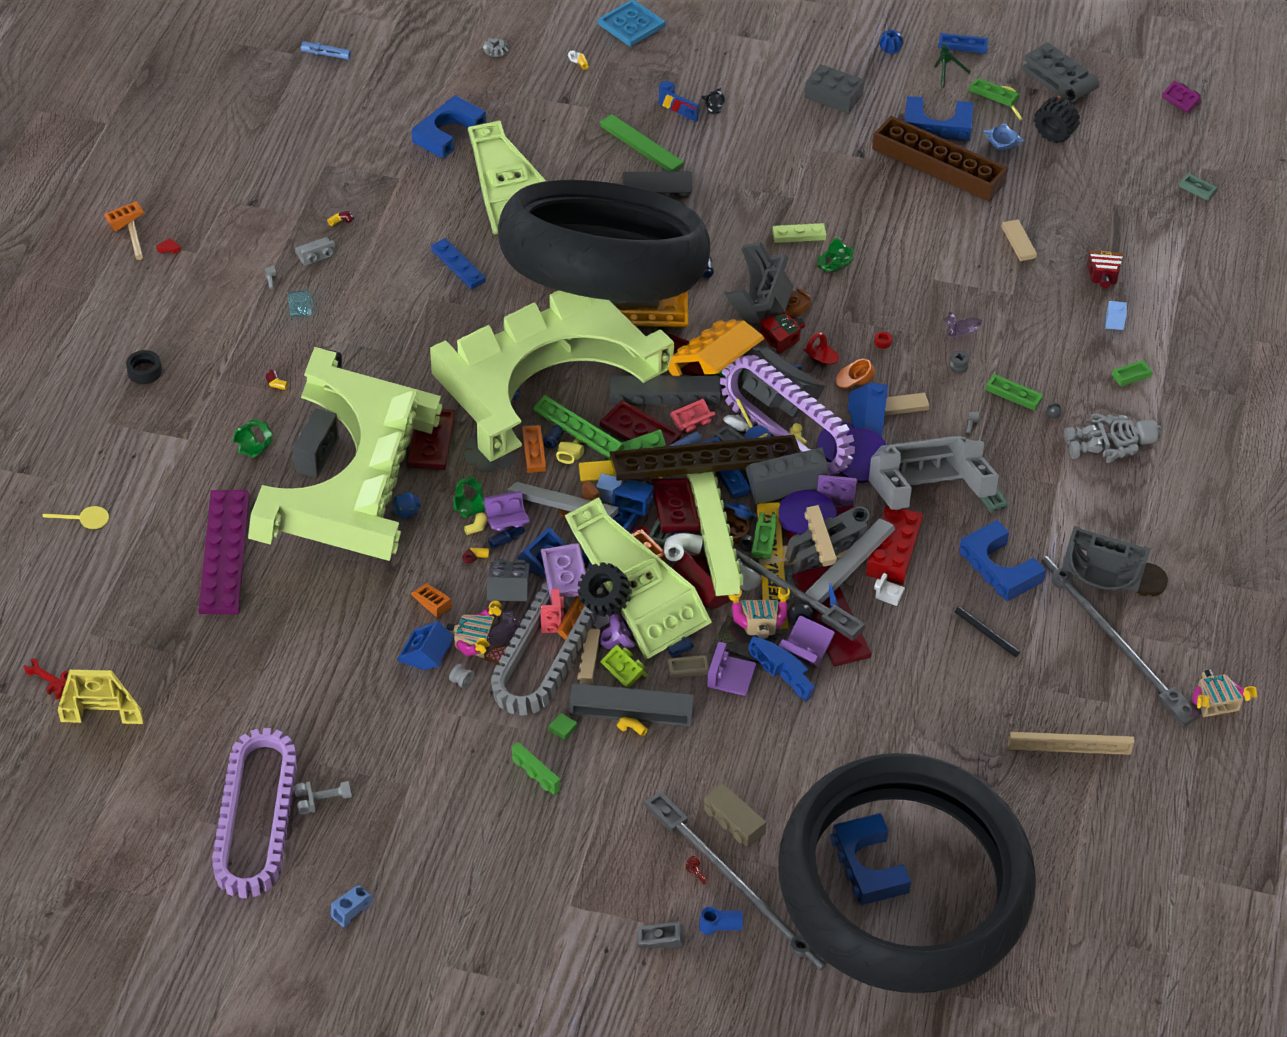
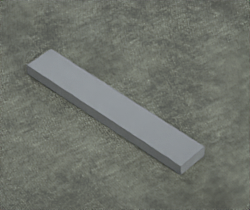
[507,482,618,519]
[805,518,895,604]

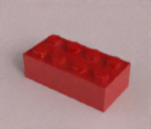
[866,505,923,585]

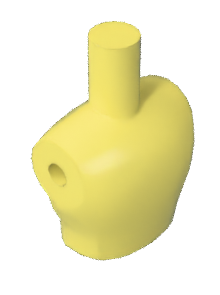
[556,438,584,464]

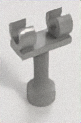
[294,781,352,815]

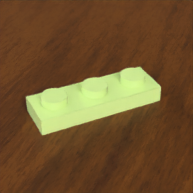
[772,223,826,243]

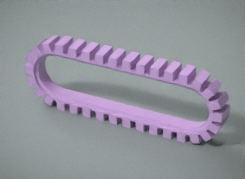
[720,355,855,476]
[212,728,297,898]

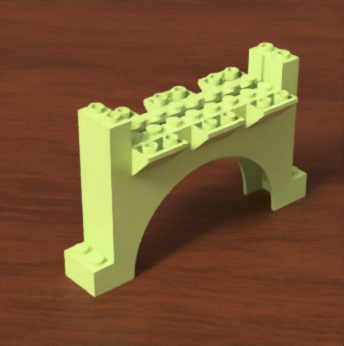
[430,290,674,462]
[248,347,443,561]

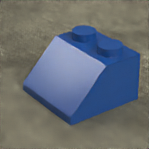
[516,527,566,578]
[397,621,454,670]

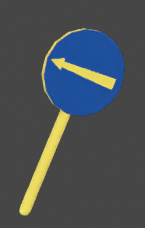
[736,398,771,439]

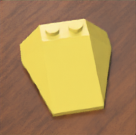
[58,670,143,724]

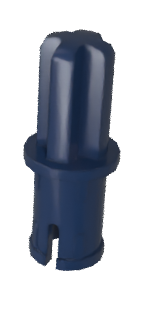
[488,526,525,549]

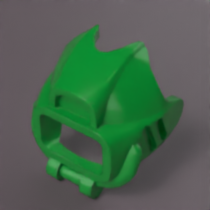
[817,237,854,272]
[231,419,274,458]
[453,476,485,518]

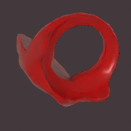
[803,332,839,365]

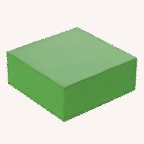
[549,713,577,740]

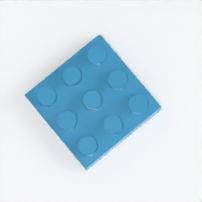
[598,0,666,47]

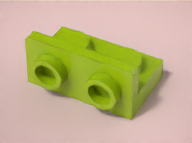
[600,645,648,689]

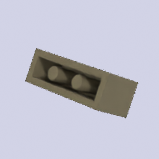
[704,783,766,848]

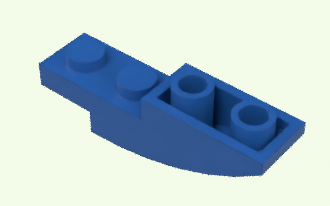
[748,636,815,702]

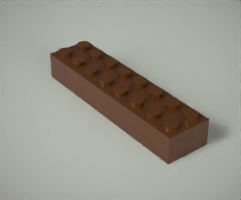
[872,116,1008,201]

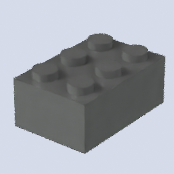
[804,64,864,114]
[292,408,339,478]
[487,559,530,601]

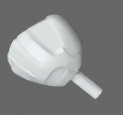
[723,414,750,432]

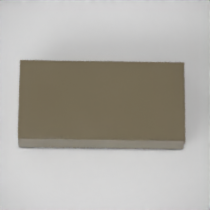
[667,655,709,679]

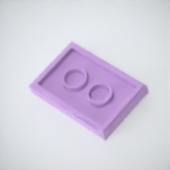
[541,543,586,600]

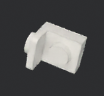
[874,573,905,606]

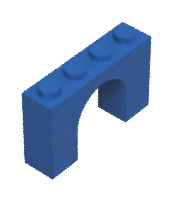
[412,95,486,159]
[904,96,973,141]
[959,520,1046,601]
[830,813,911,905]

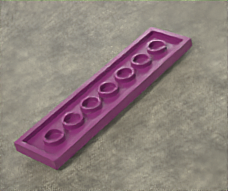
[198,490,250,614]

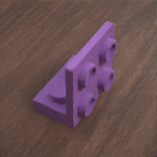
[817,475,857,506]
[483,491,530,531]
[779,616,835,668]
[707,642,756,696]

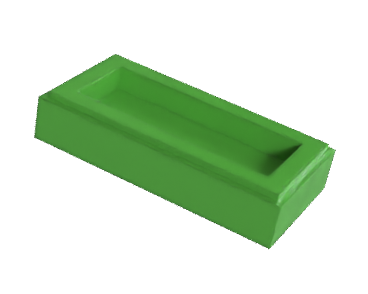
[1111,360,1153,386]

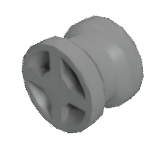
[449,664,474,689]

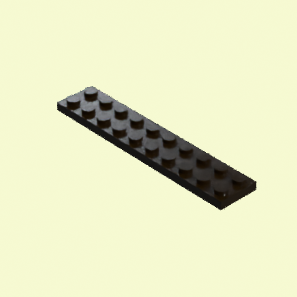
[610,435,801,481]

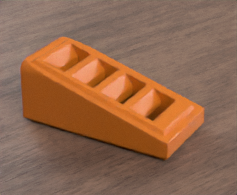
[104,201,144,232]
[411,583,452,618]

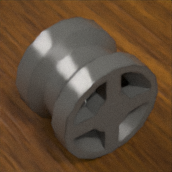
[950,350,969,373]

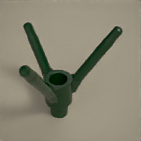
[934,45,971,87]

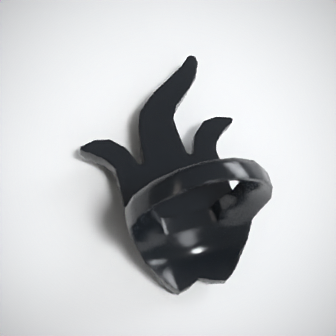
[701,88,725,114]

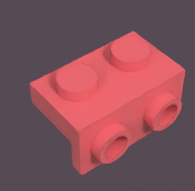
[670,399,716,433]
[541,589,564,633]

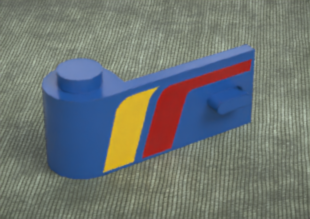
[658,81,699,122]

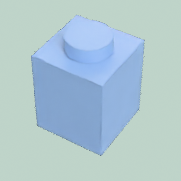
[1105,301,1127,330]
[596,474,623,503]

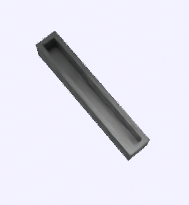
[609,376,721,405]
[569,683,694,726]

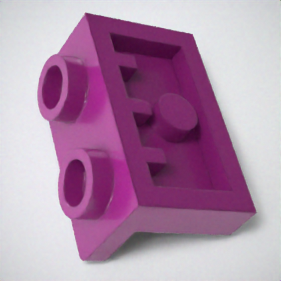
[1162,80,1202,114]

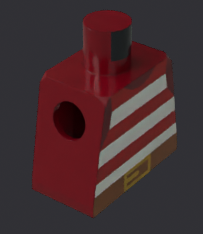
[1087,250,1123,288]

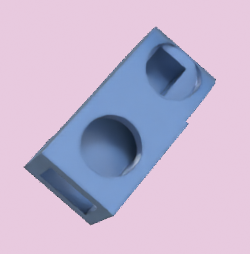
[331,885,373,928]

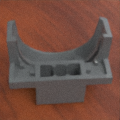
[725,242,794,324]
[740,346,826,418]
[1062,526,1151,592]

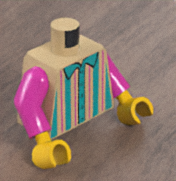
[728,587,790,639]
[446,600,502,658]
[1192,670,1257,717]

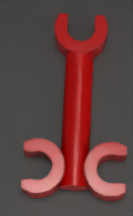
[23,658,68,700]

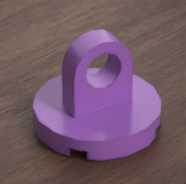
[599,612,637,649]

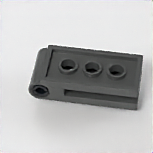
[1022,42,1099,103]
[785,506,870,573]

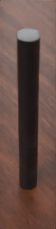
[955,606,1020,657]

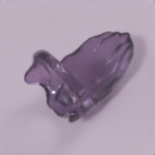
[943,311,982,338]
[487,610,521,646]

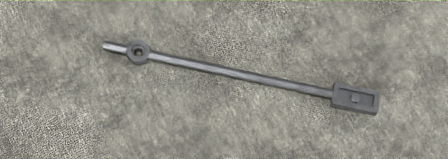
[693,532,865,641]
[1042,556,1200,727]
[644,791,827,971]

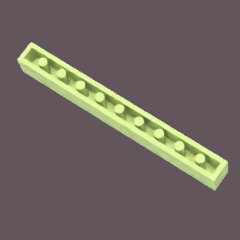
[686,472,743,596]

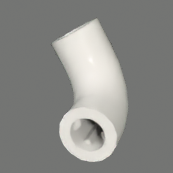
[664,533,703,561]

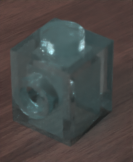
[287,290,315,317]

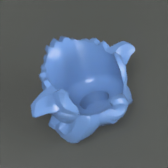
[983,123,1024,151]

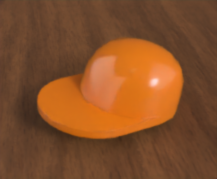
[836,359,875,389]

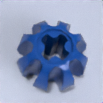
[879,30,903,54]

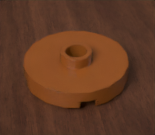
[779,289,811,317]

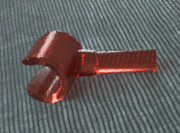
[685,856,708,885]

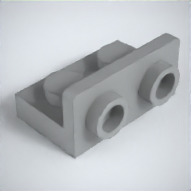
[295,237,336,266]

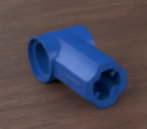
[698,906,743,935]

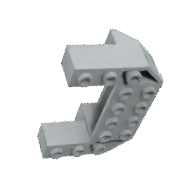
[869,436,999,510]

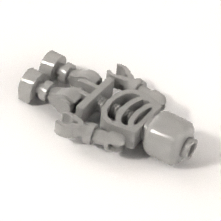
[1064,413,1162,463]

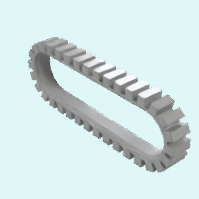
[491,569,604,715]

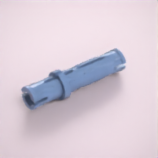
[301,41,351,60]

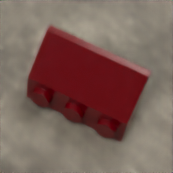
[672,551,738,609]

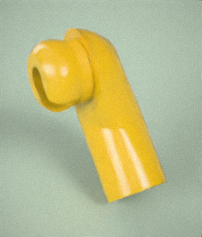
[617,717,648,736]

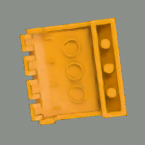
[617,291,688,327]
[668,319,764,376]

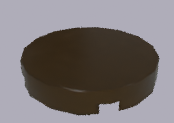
[1134,563,1168,597]

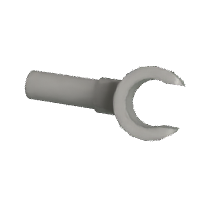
[265,266,277,289]
[966,412,979,435]

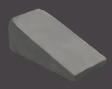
[638,921,684,948]

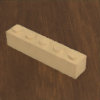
[804,505,837,566]
[578,628,601,685]

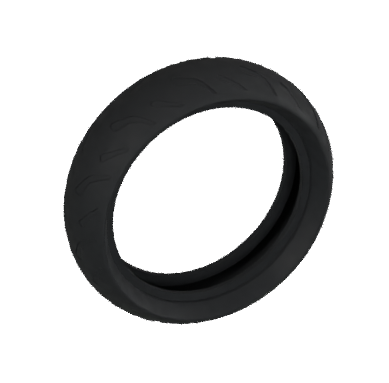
[498,180,710,301]
[778,753,1036,993]

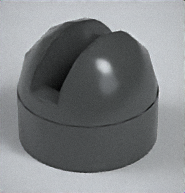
[1046,402,1061,419]
[739,534,754,551]

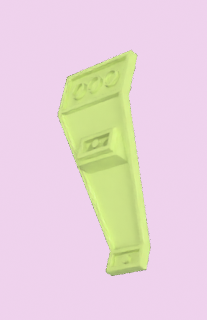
[468,121,546,235]
[565,498,712,659]

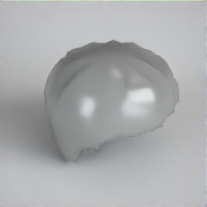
[736,558,762,591]

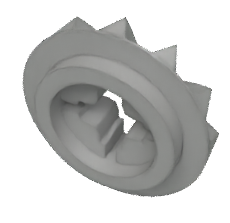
[483,38,509,57]

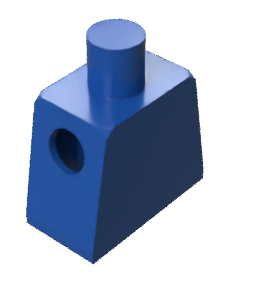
[612,480,654,516]

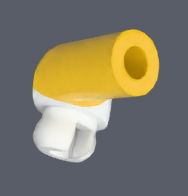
[568,51,589,70]

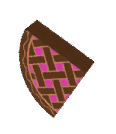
[484,646,507,665]

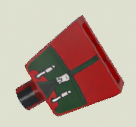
[759,313,805,354]

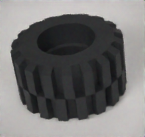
[1034,97,1080,143]
[577,562,632,617]

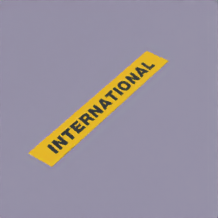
[757,502,788,629]

